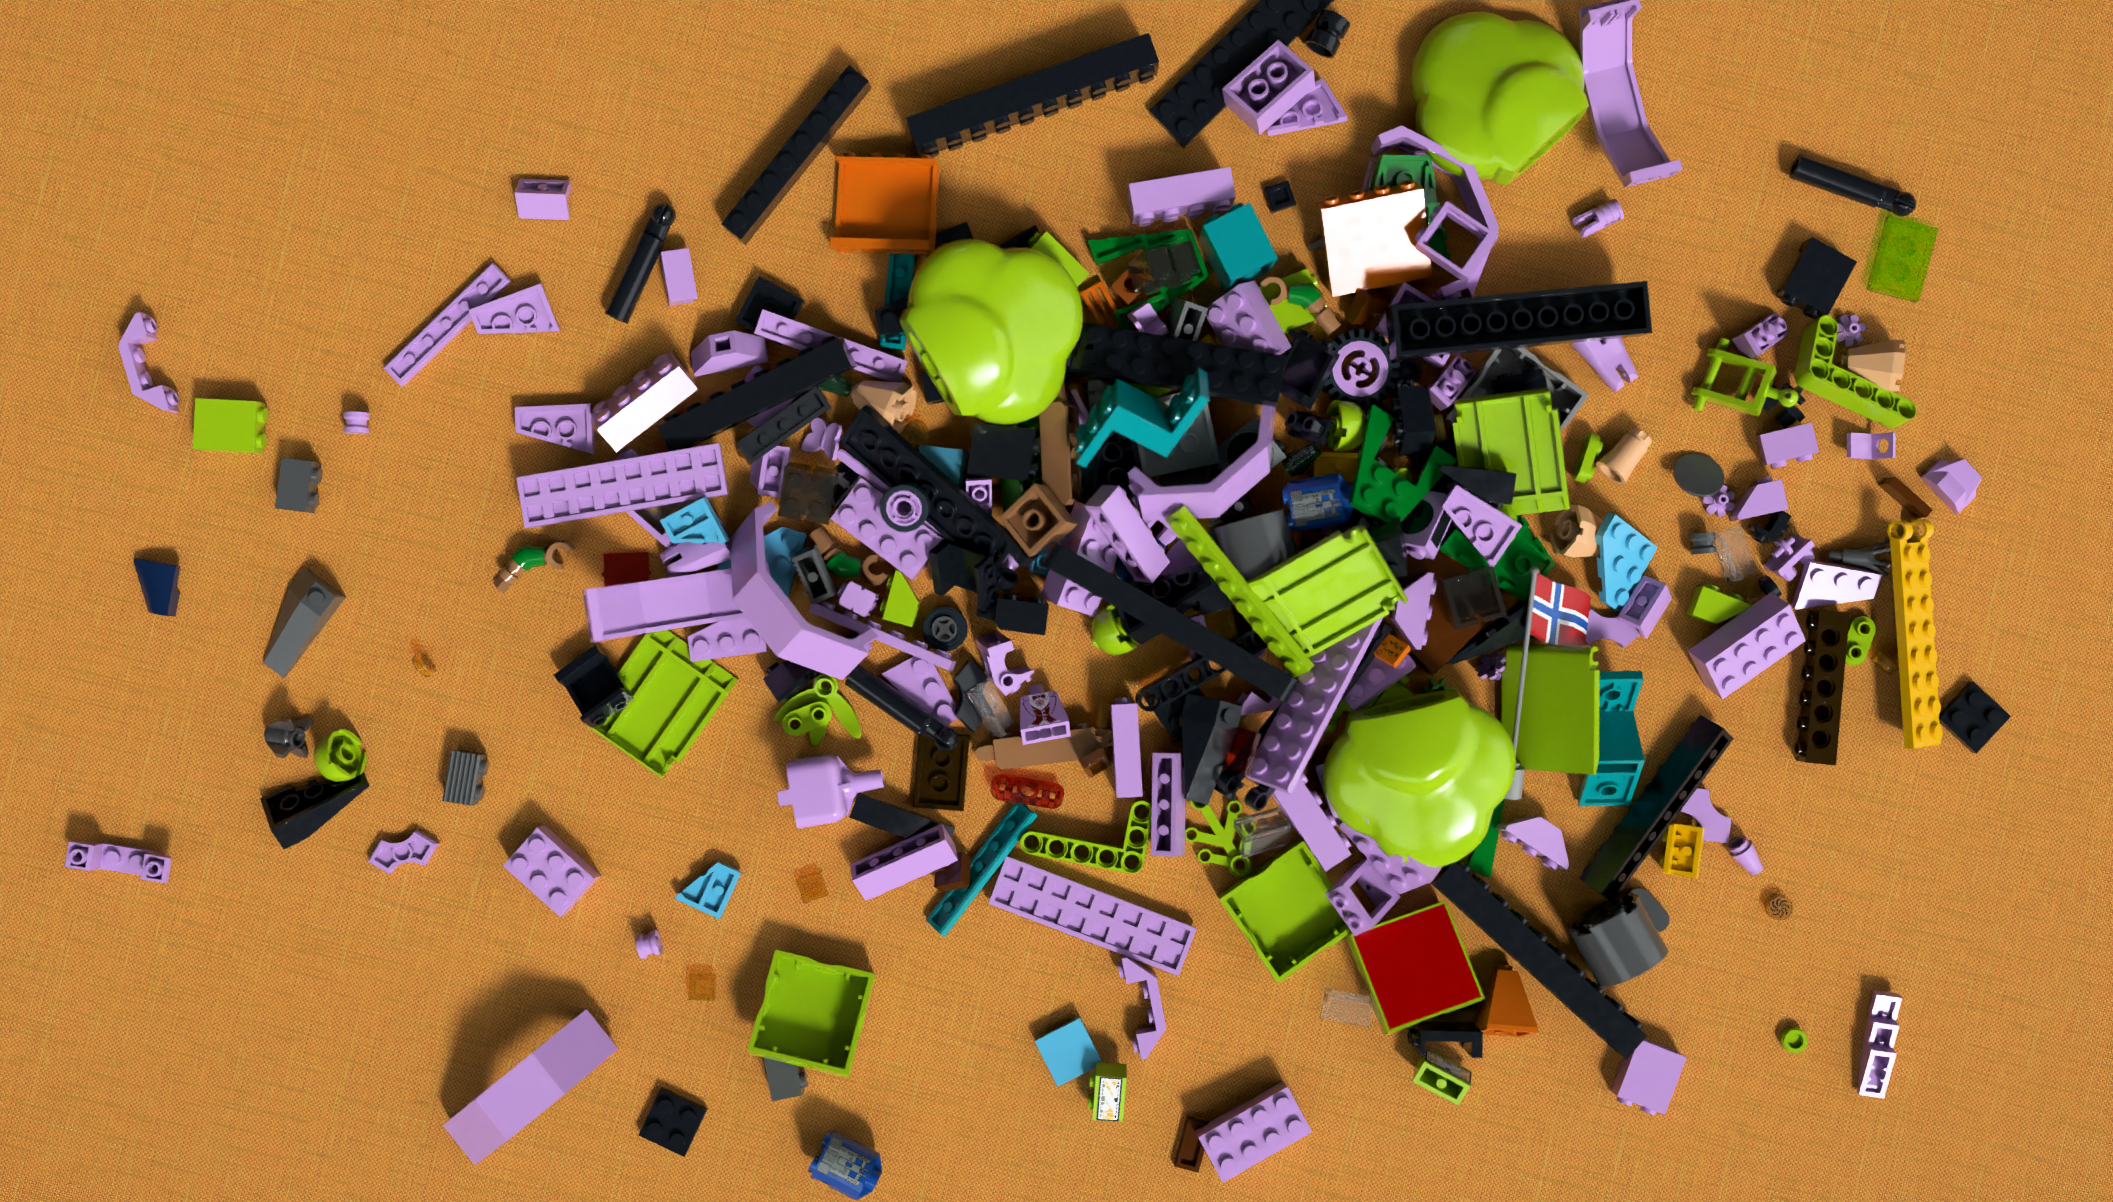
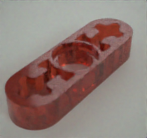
[990,774,1064,809]

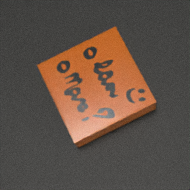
[1373,634,1411,669]

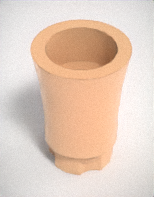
[1596,427,1652,485]

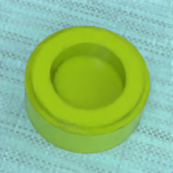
[1779,1026,1808,1053]

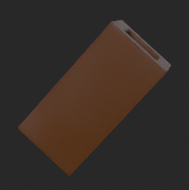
[1344,290,1390,326]
[934,852,971,893]

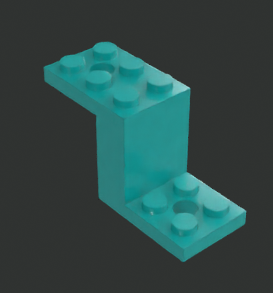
[1075,368,1209,468]
[1577,670,1645,806]

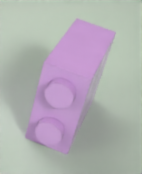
[1610,1039,1687,1115]

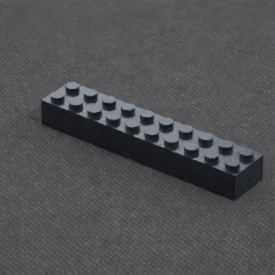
[906,33,1159,158]
[1385,281,1652,360]
[1430,860,1647,1059]

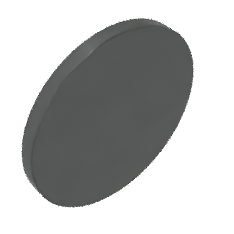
[1673,453,1724,497]

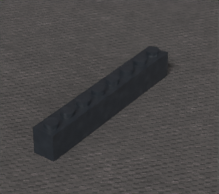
[721,65,871,245]
[658,336,857,451]
[1579,715,1734,903]

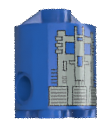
[1282,473,1354,532]
[808,1130,882,1201]

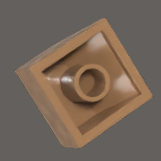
[999,483,1078,557]

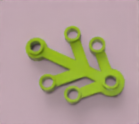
[1185,800,1256,877]

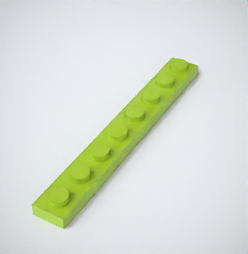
[1165,505,1314,678]

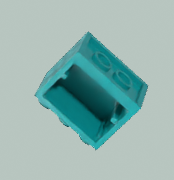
[1198,202,1278,294]

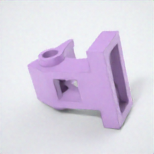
[975,631,1034,696]

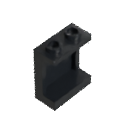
[1775,237,1857,319]
[1280,329,1340,409]
[967,423,1041,484]
[554,645,634,728]
[1407,1021,1483,1058]

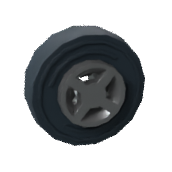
[922,606,968,652]

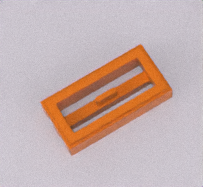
[1079,280,1119,328]

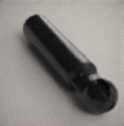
[1789,154,1916,217]
[605,202,676,324]
[845,664,959,751]

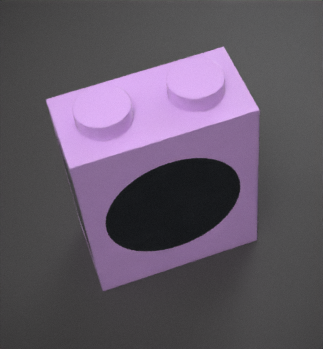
[1401,491,1452,560]

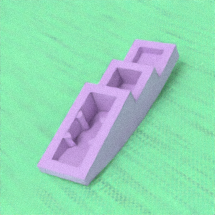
[1857,990,1902,1099]

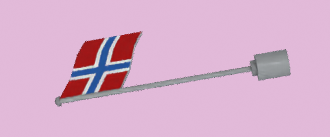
[1503,567,1591,800]

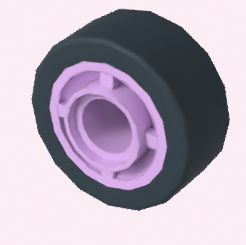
[880,481,931,532]

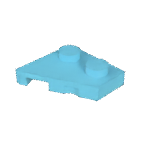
[660,497,729,543]
[675,861,742,919]

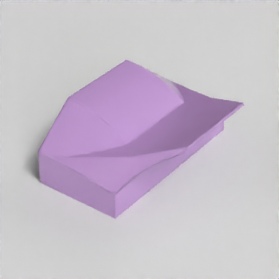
[749,446,791,498]
[1920,458,1982,514]

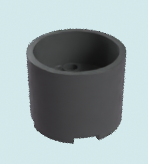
[1211,509,1297,582]
[1568,893,1668,987]

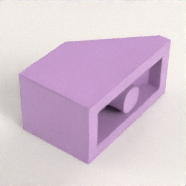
[1729,476,1788,521]

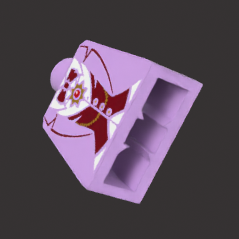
[1020,684,1071,745]

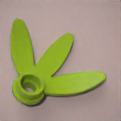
[774,673,862,746]

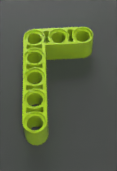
[1794,315,1917,429]
[1020,799,1152,874]

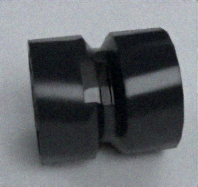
[1305,9,1350,58]

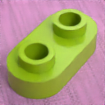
[1573,432,1603,483]
[1845,616,1876,665]
[782,700,832,736]

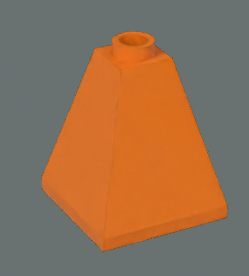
[1474,965,1538,1037]

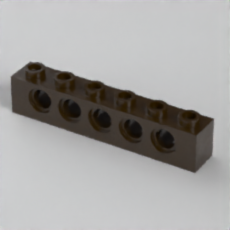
[1794,610,1850,765]

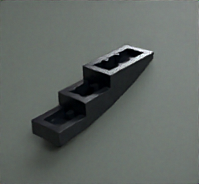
[849,793,955,839]

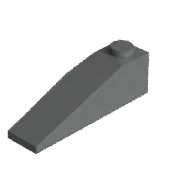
[263,567,346,678]

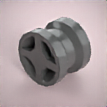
[1689,532,1717,555]

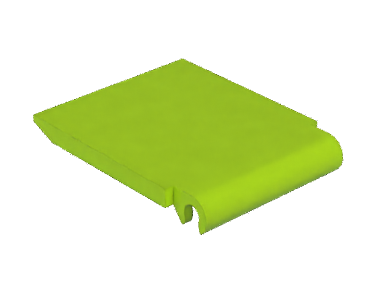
[1453,387,1570,515]
[1247,525,1408,657]
[586,630,739,779]
[1501,643,1600,775]

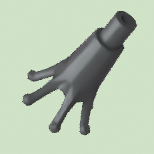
[1828,538,1891,577]

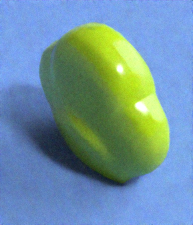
[1410,11,1589,186]
[899,239,1083,425]
[1323,689,1516,867]

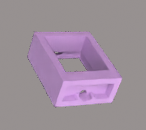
[1415,201,1499,283]
[1325,858,1400,936]

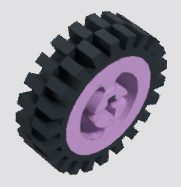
[1322,329,1400,410]

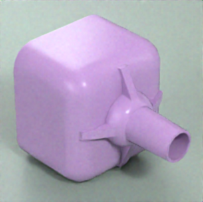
[777,753,884,829]

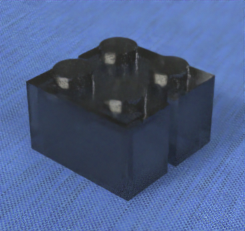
[1127,240,1200,295]
[778,462,840,524]
[1438,564,1507,630]

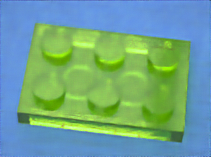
[1866,215,1938,303]

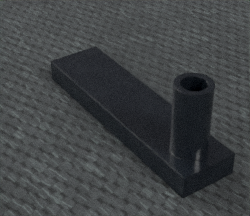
[734,386,831,465]

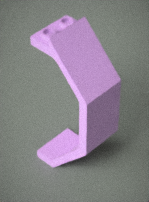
[1579,0,1683,188]
[1371,126,1499,301]
[1128,405,1276,521]
[730,501,878,680]
[582,562,770,643]
[443,1009,618,1165]

